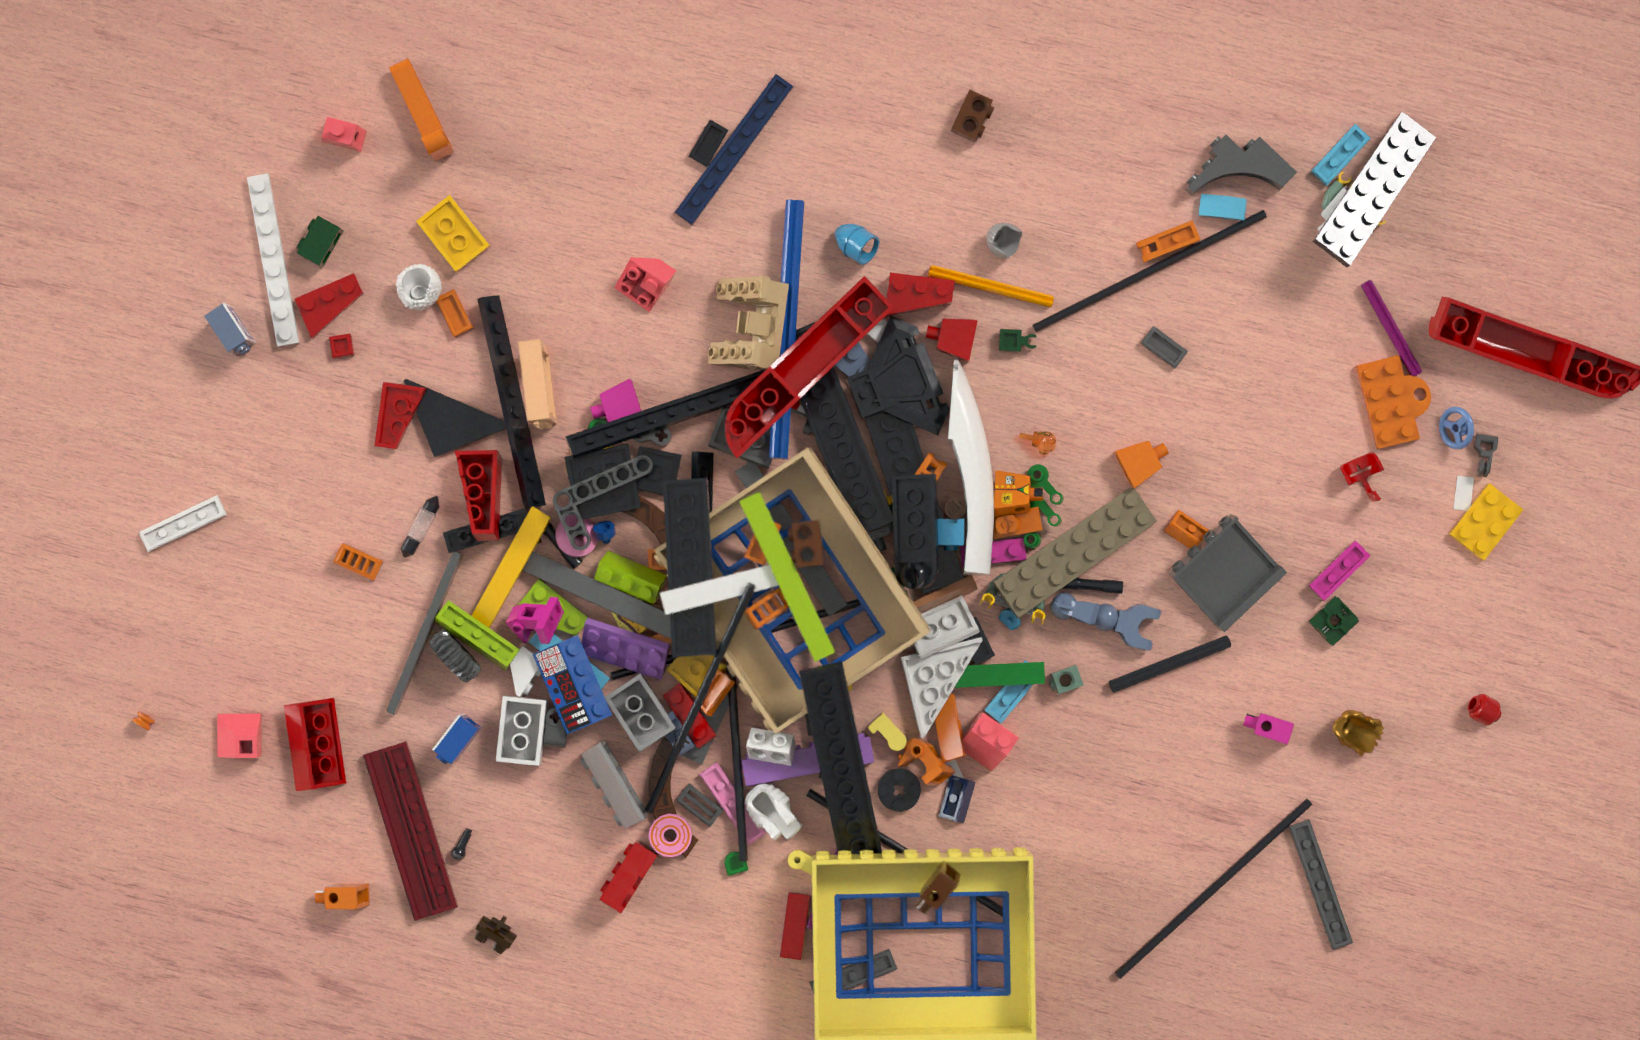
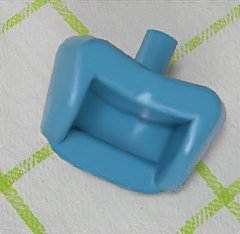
[999,608,1021,630]

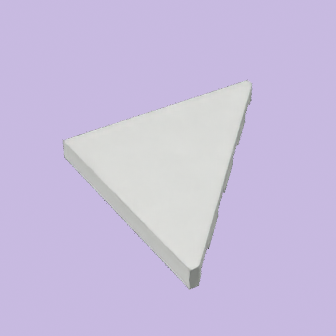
[901,637,983,738]

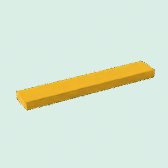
[471,506,552,628]

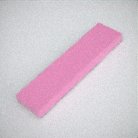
[699,762,766,846]

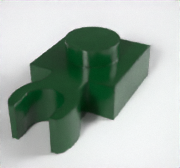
[999,329,1037,352]

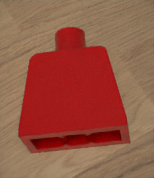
[925,318,978,362]

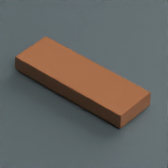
[913,575,978,614]

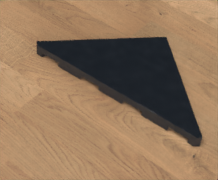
[404,379,506,457]

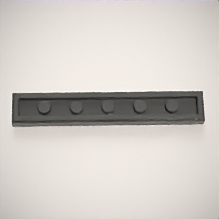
[1289,819,1353,950]

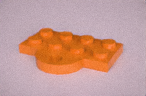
[1356,355,1431,449]

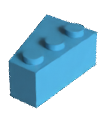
[937,519,964,550]

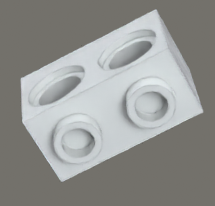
[746,727,796,766]

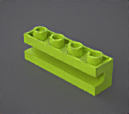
[435,600,520,671]

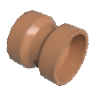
[944,498,966,519]

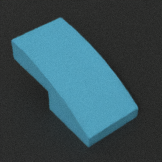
[1199,194,1247,221]

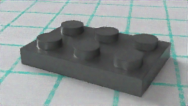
[708,407,772,469]

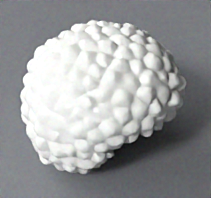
[396,264,442,311]

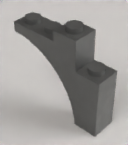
[1185,135,1297,196]

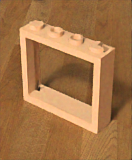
[518,339,557,430]

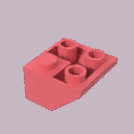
[614,257,676,312]
[217,713,262,758]

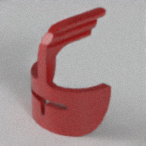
[1340,452,1384,502]

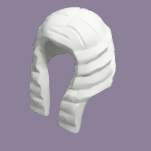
[745,783,803,840]

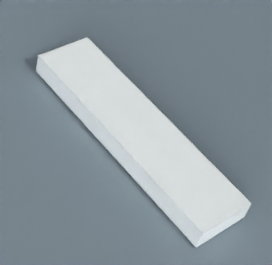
[139,495,227,552]

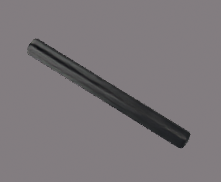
[1109,635,1231,693]

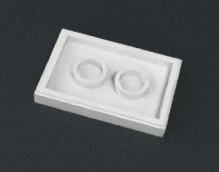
[913,595,980,659]

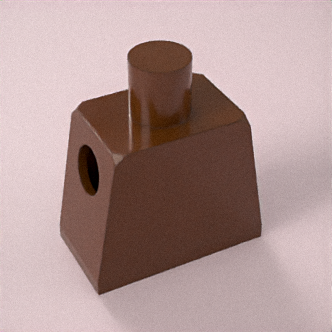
[916,860,961,914]

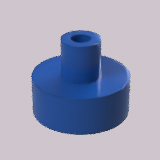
[593,521,616,544]

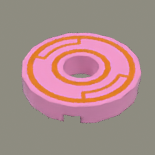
[649,813,692,857]

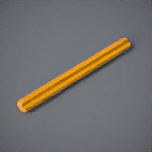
[928,265,1054,307]

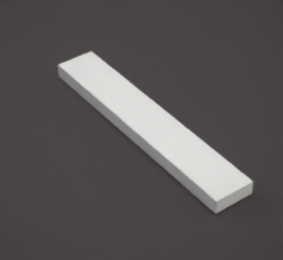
[660,565,779,614]

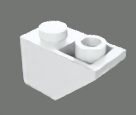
[510,646,541,697]

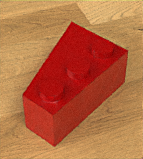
[884,272,955,318]
[599,840,658,913]

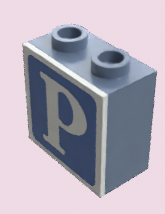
[204,303,256,356]

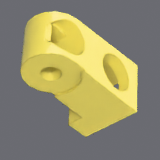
[867,712,907,751]
[788,850,812,882]

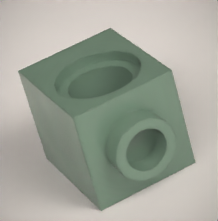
[1048,665,1084,694]

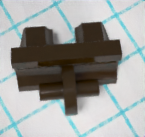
[475,916,517,954]

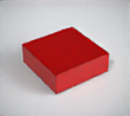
[329,333,355,359]

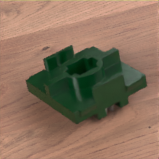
[1309,596,1359,646]

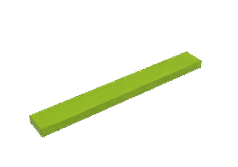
[739,492,835,662]

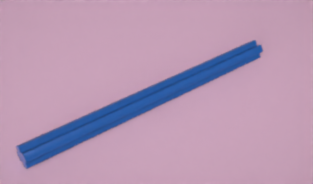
[769,199,804,460]

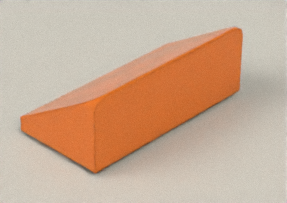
[1164,509,1210,549]

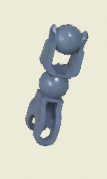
[1050,593,1161,651]

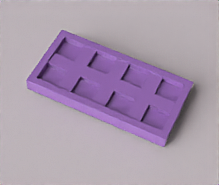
[581,618,670,680]

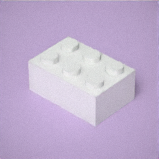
[496,695,548,766]

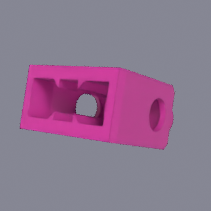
[590,379,641,422]
[1243,713,1294,745]

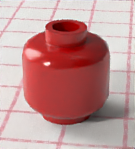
[1467,694,1501,725]

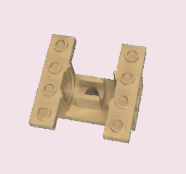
[708,276,789,370]

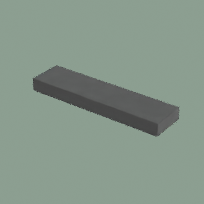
[809,949,897,993]

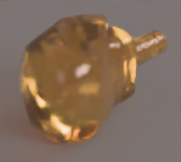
[1019,431,1057,455]

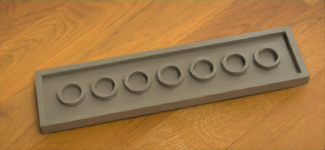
[993,487,1157,619]

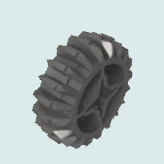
[429,630,481,682]

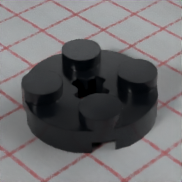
[878,768,921,812]

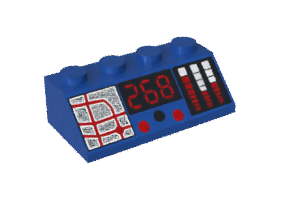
[533,635,612,735]

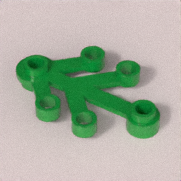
[1023,464,1064,549]

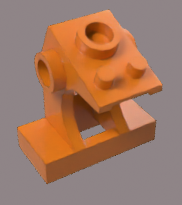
[898,738,955,786]

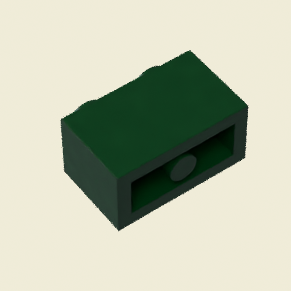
[297,216,344,268]

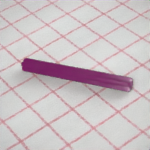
[1361,280,1422,377]

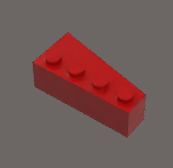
[455,450,502,541]

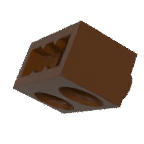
[951,89,995,142]
[788,520,825,568]

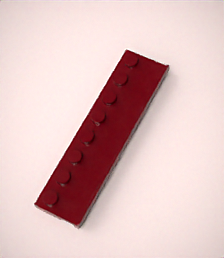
[363,741,458,921]

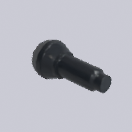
[451,828,472,861]

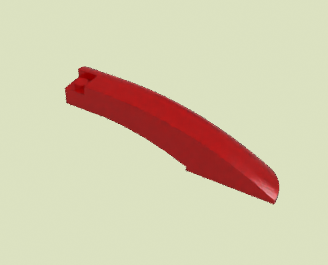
[725,276,895,458]
[1428,297,1640,398]

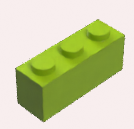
[594,551,667,605]

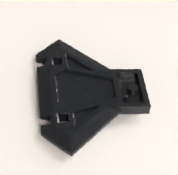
[845,315,950,436]

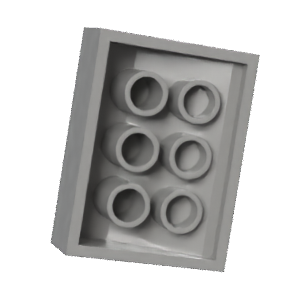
[580,740,649,829]

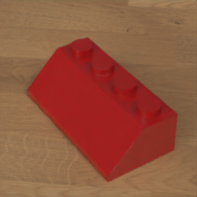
[284,698,346,791]

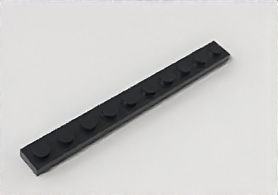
[477,295,546,510]
[566,370,765,459]

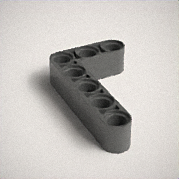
[553,455,653,550]

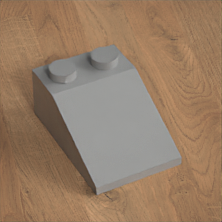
[605,674,676,752]

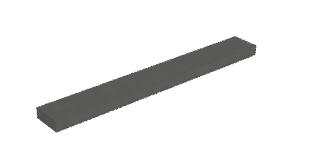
[735,462,847,616]
[386,551,464,715]
[523,552,671,639]

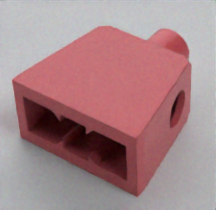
[321,117,367,152]

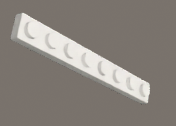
[247,173,300,347]

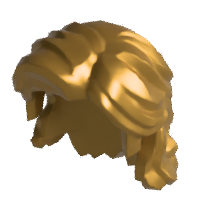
[1332,710,1384,757]

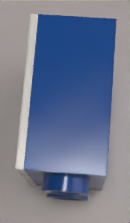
[432,713,482,764]

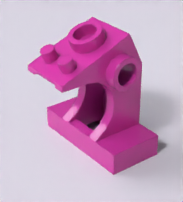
[506,597,564,644]

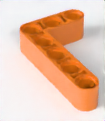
[389,58,454,161]

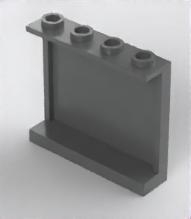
[1168,514,1287,632]

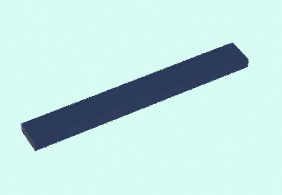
[675,74,793,226]

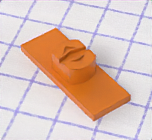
[993,507,1043,540]
[935,694,965,763]

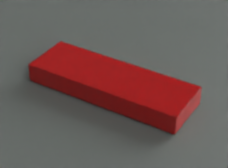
[780,892,810,960]

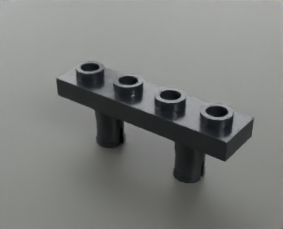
[443,509,528,553]

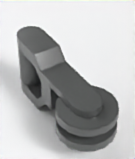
[1474,433,1498,478]

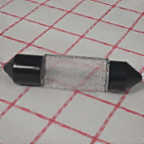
[401,496,440,558]

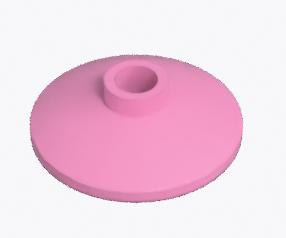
[555,515,598,557]

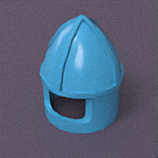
[834,224,880,265]

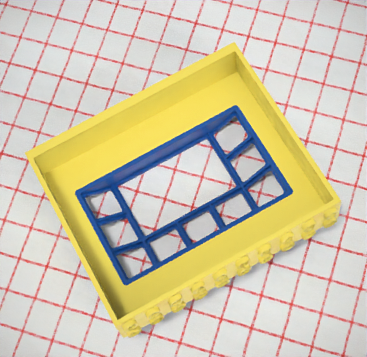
[812,847,1036,1040]

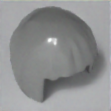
[986,223,1022,259]

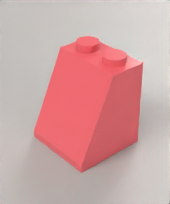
[962,711,1019,771]

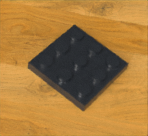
[564,444,641,521]

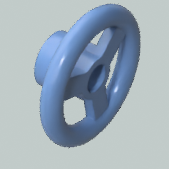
[1439,407,1474,450]

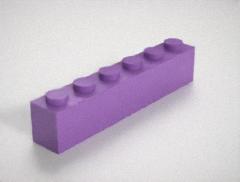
[741,733,874,786]

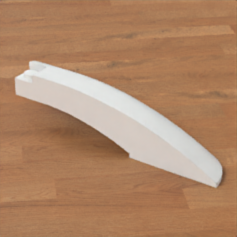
[947,358,994,576]

